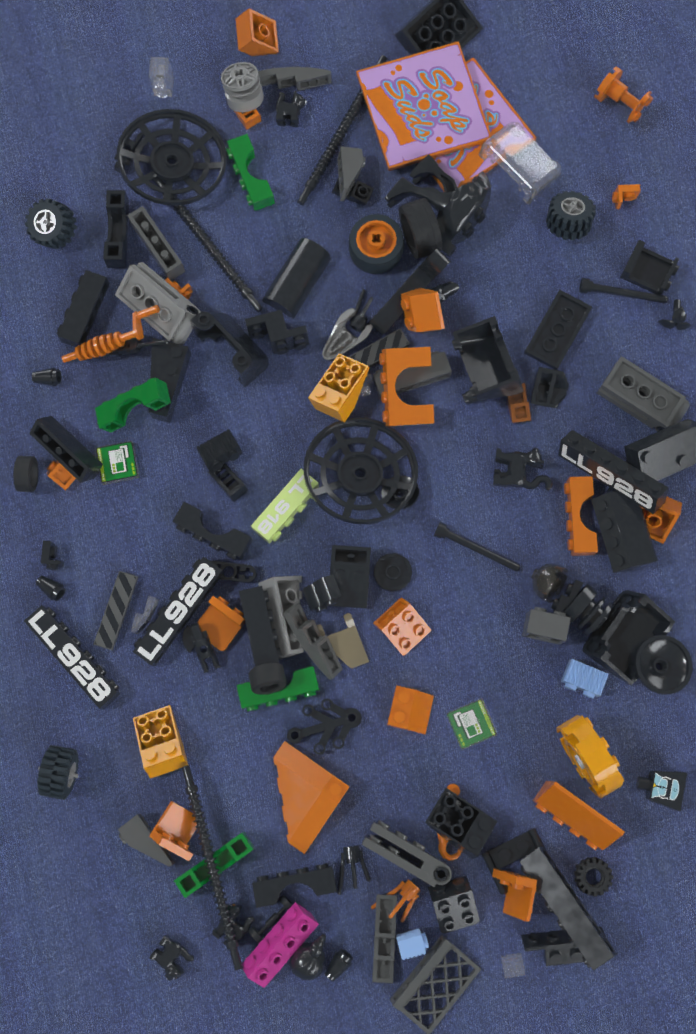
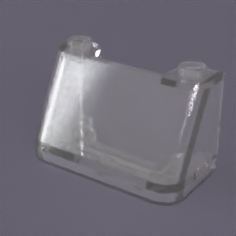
[478,122,561,205]

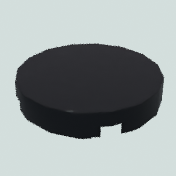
[374,553,412,592]

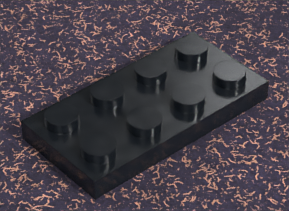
[524,290,592,370]

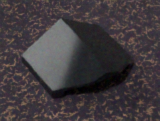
[530,367,569,408]

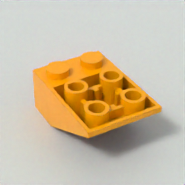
[308,353,370,423]
[133,705,188,779]

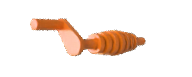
[62,305,160,363]

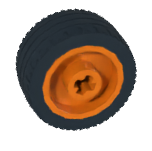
[349,214,404,274]

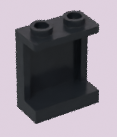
[620,240,680,295]

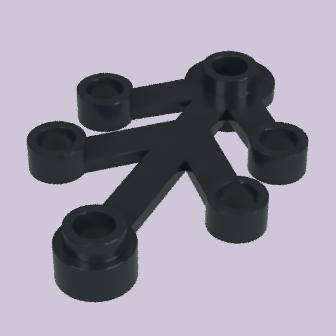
[287,698,362,755]

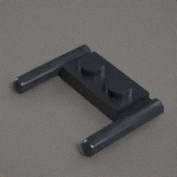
[481,828,546,895]

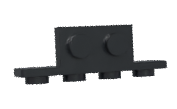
[521,926,606,966]

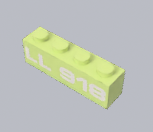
[251,469,319,544]

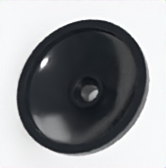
[634,635,693,695]

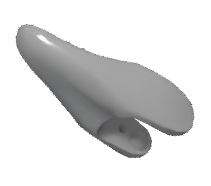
[322,308,373,360]

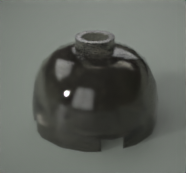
[531,563,568,603]

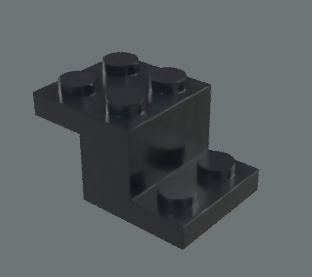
[245,310,309,355]

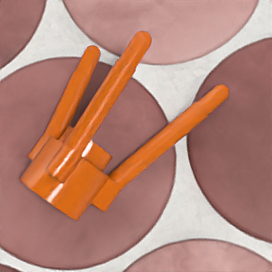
[371,879,421,923]

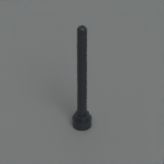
[579,278,668,303]
[433,522,520,571]

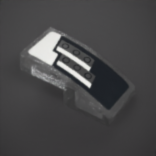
[131,596,159,635]

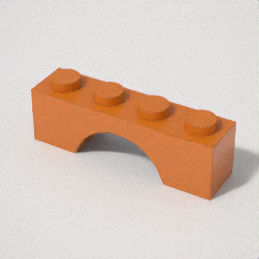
[564,476,598,556]

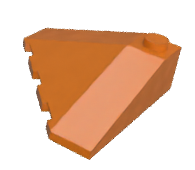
[273,741,350,854]

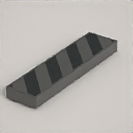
[349,329,410,367]
[93,571,139,651]

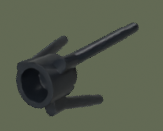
[349,289,373,333]
[338,846,370,895]

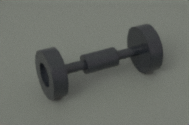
[248,895,293,944]

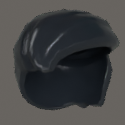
[289,934,326,980]

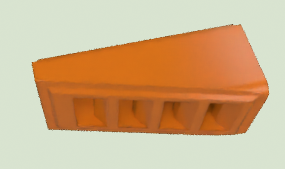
[234,109,261,130]

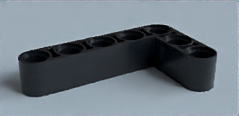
[369,248,451,335]

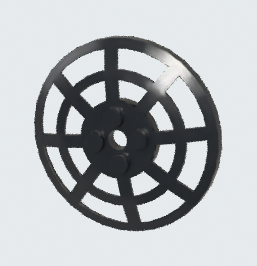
[117,109,226,206]
[304,418,418,524]

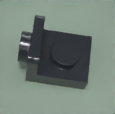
[41,540,64,570]

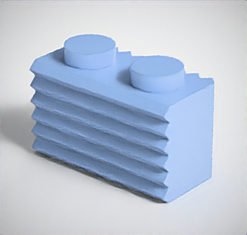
[561,659,609,699]
[396,929,429,960]

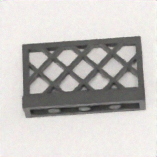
[390,935,481,1034]

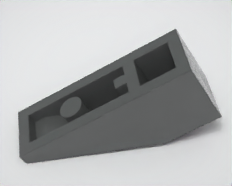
[337,146,365,201]
[118,814,175,867]

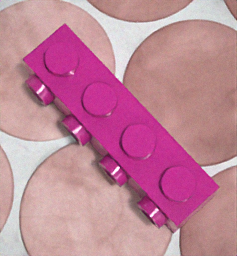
[242,902,319,988]

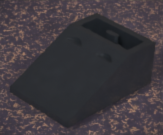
[330,545,371,609]
[425,788,498,859]

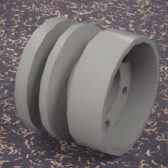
[221,62,264,112]

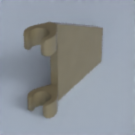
[316,613,369,669]

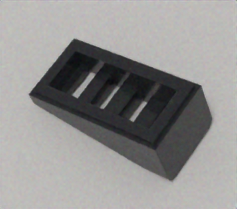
[208,463,248,502]

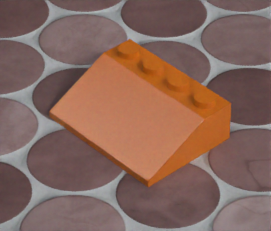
[533,781,625,851]

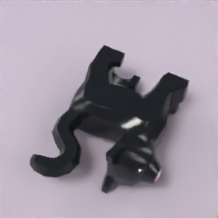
[493,448,553,491]

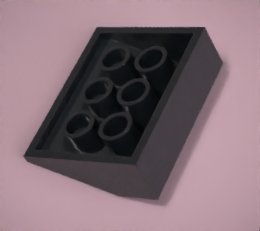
[394,0,483,55]

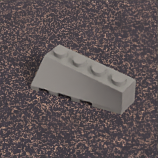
[258,575,304,658]

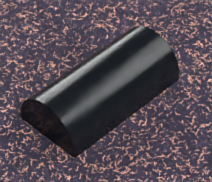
[262,238,331,319]

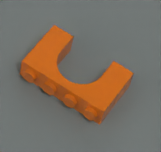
[379,347,434,426]

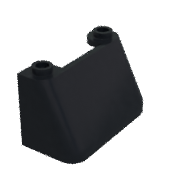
[191,311,269,387]
[451,316,524,400]
[582,590,675,686]

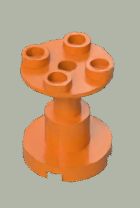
[594,66,653,123]

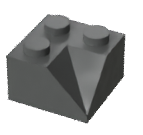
[522,607,571,645]

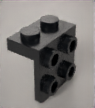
[428,876,480,934]

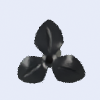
[658,299,691,330]

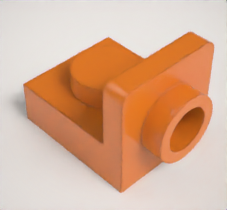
[612,184,640,209]
[165,277,192,299]
[46,461,76,490]

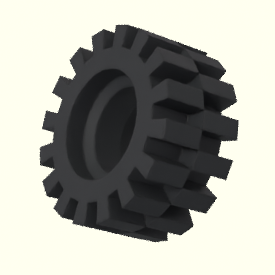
[574,857,613,896]

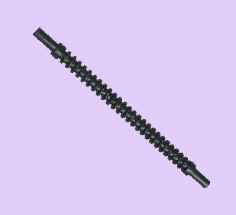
[297,55,387,205]
[153,177,263,312]
[182,765,243,971]

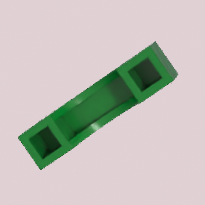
[226,134,275,211]
[95,378,171,433]
[236,666,320,712]
[174,832,255,898]

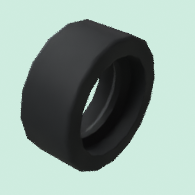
[13,456,39,492]

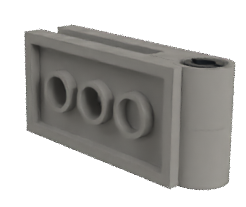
[115,262,201,345]

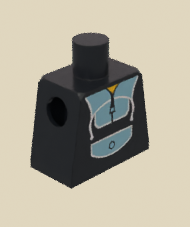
[636,771,687,811]

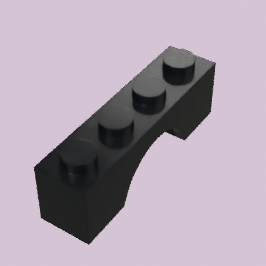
[103,190,129,268]
[173,502,253,560]
[252,863,337,908]

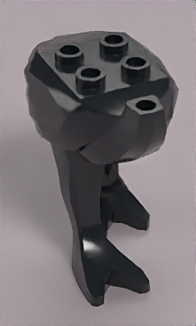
[385,154,492,257]

